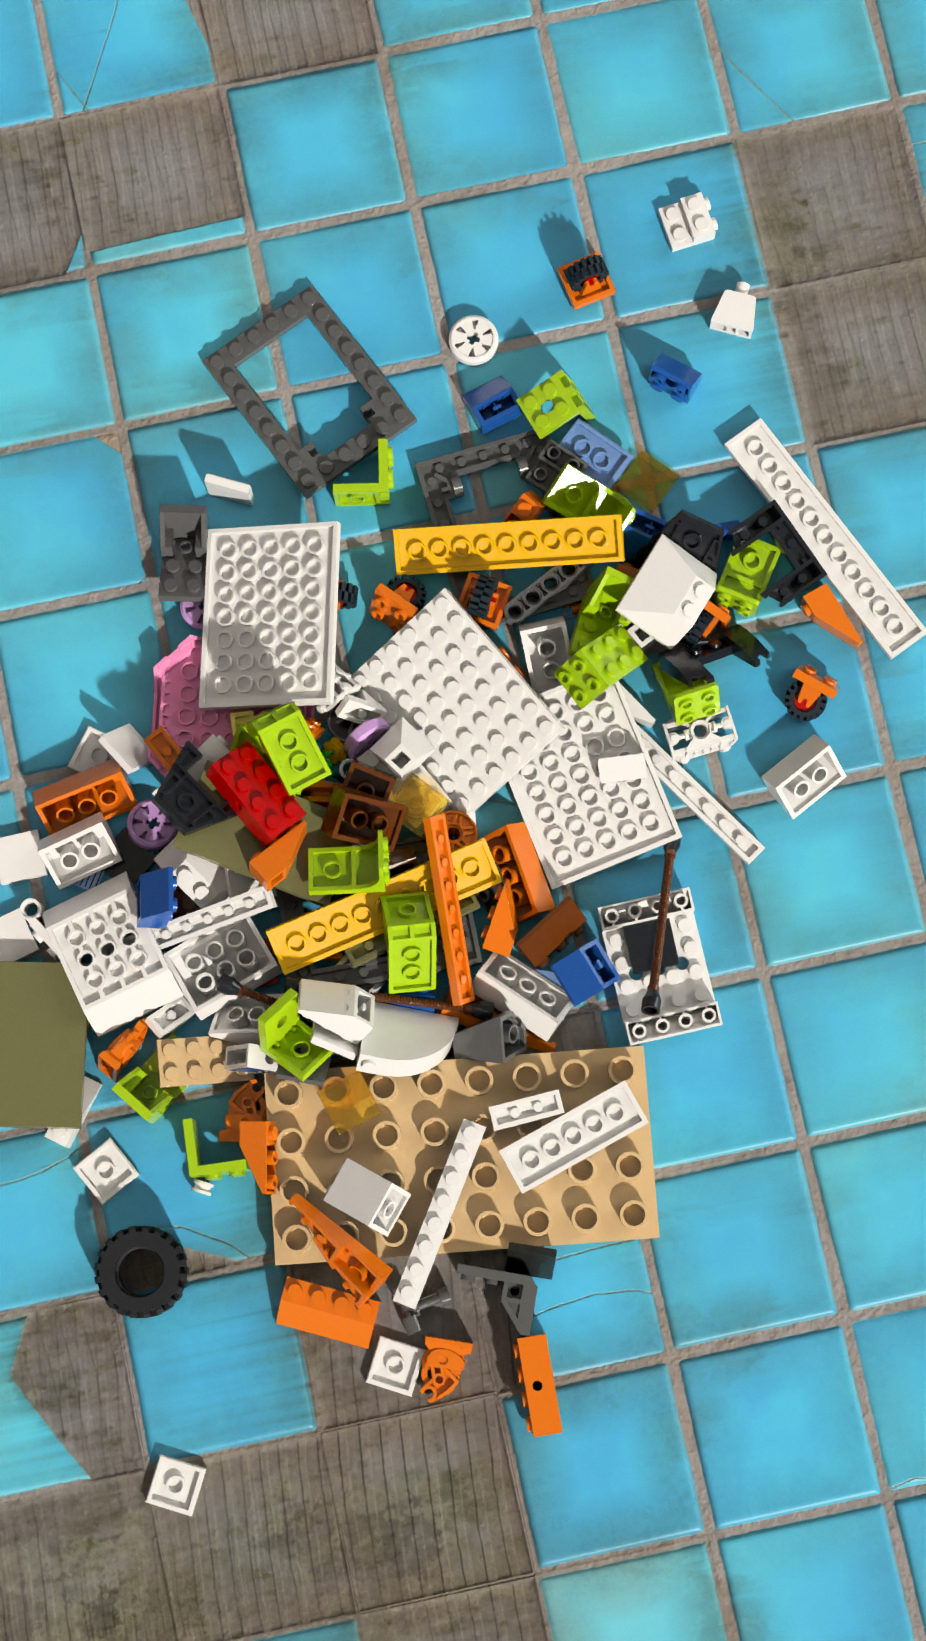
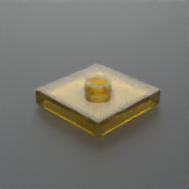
[615,450,679,513]
[390,772,450,838]
[317,1071,382,1136]

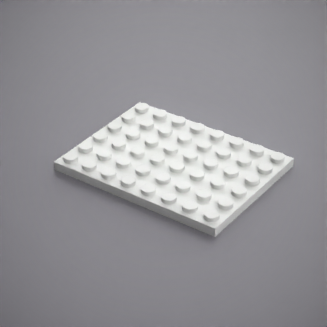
[199,521,341,710]
[351,588,566,816]
[508,681,682,890]

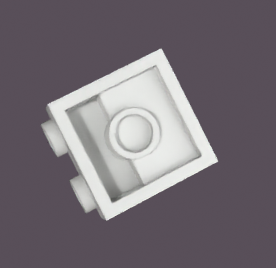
[658,192,718,252]

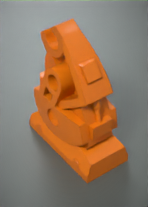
[98,1017,149,1083]
[218,1079,267,1142]
[420,1335,473,1403]

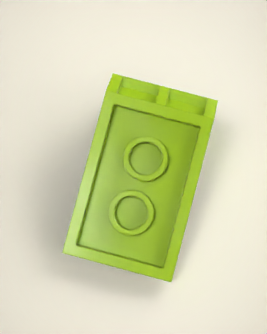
[567,566,634,656]
[244,701,332,796]
[380,891,437,994]
[112,1033,188,1124]

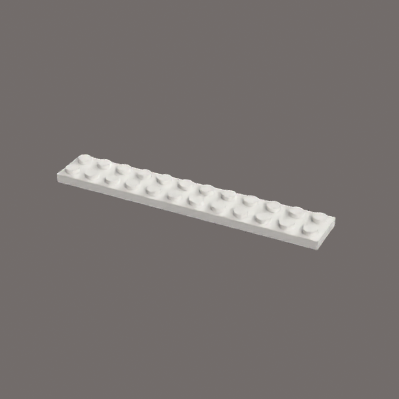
[724,418,926,660]

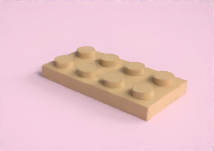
[156,1036,254,1088]

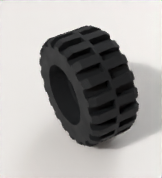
[94,1225,189,1318]

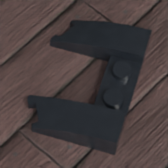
[728,499,827,608]
[658,624,770,687]

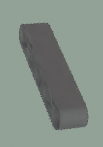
[504,563,595,626]

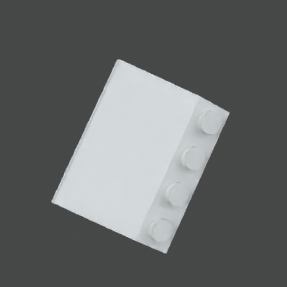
[163,917,283,1020]

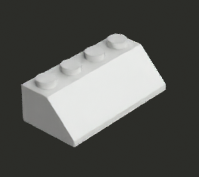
[472,952,573,1041]

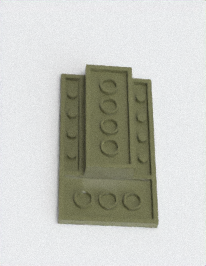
[172,760,353,906]
[0,961,90,1129]

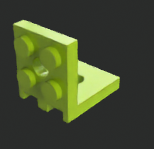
[516,369,595,439]
[333,438,394,506]
[258,988,334,1082]
[182,1118,251,1181]

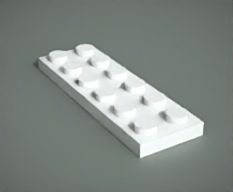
[499,1080,649,1194]

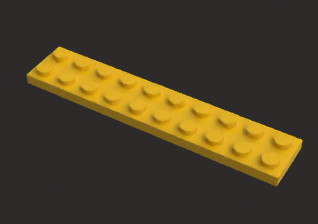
[393,514,625,576]
[265,838,503,975]

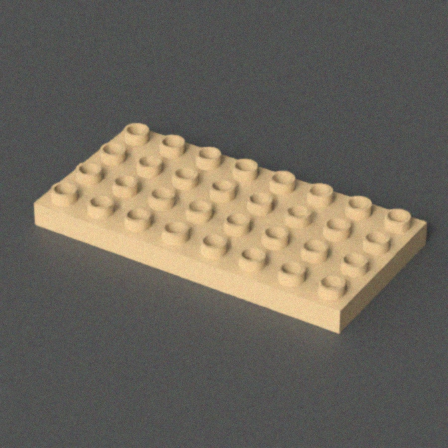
[264,1046,660,1266]

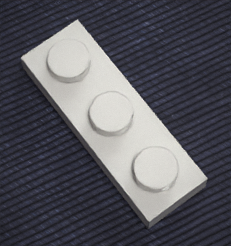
[488,1089,565,1131]

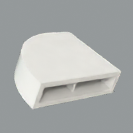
[356,1002,459,1077]

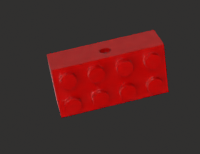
[206,740,307,849]

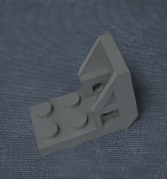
[158,505,210,602]
[456,1264,538,1336]

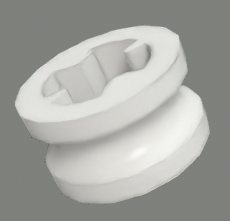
[190,1179,214,1196]

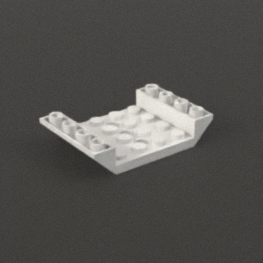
[42,872,184,1037]
[597,887,723,1046]

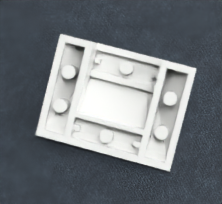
[615,534,717,650]
[153,837,229,909]

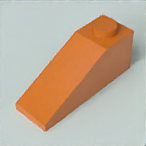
[800,583,862,649]

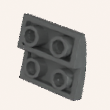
[524,439,589,494]

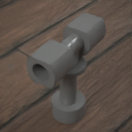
[392,1285,452,1336]

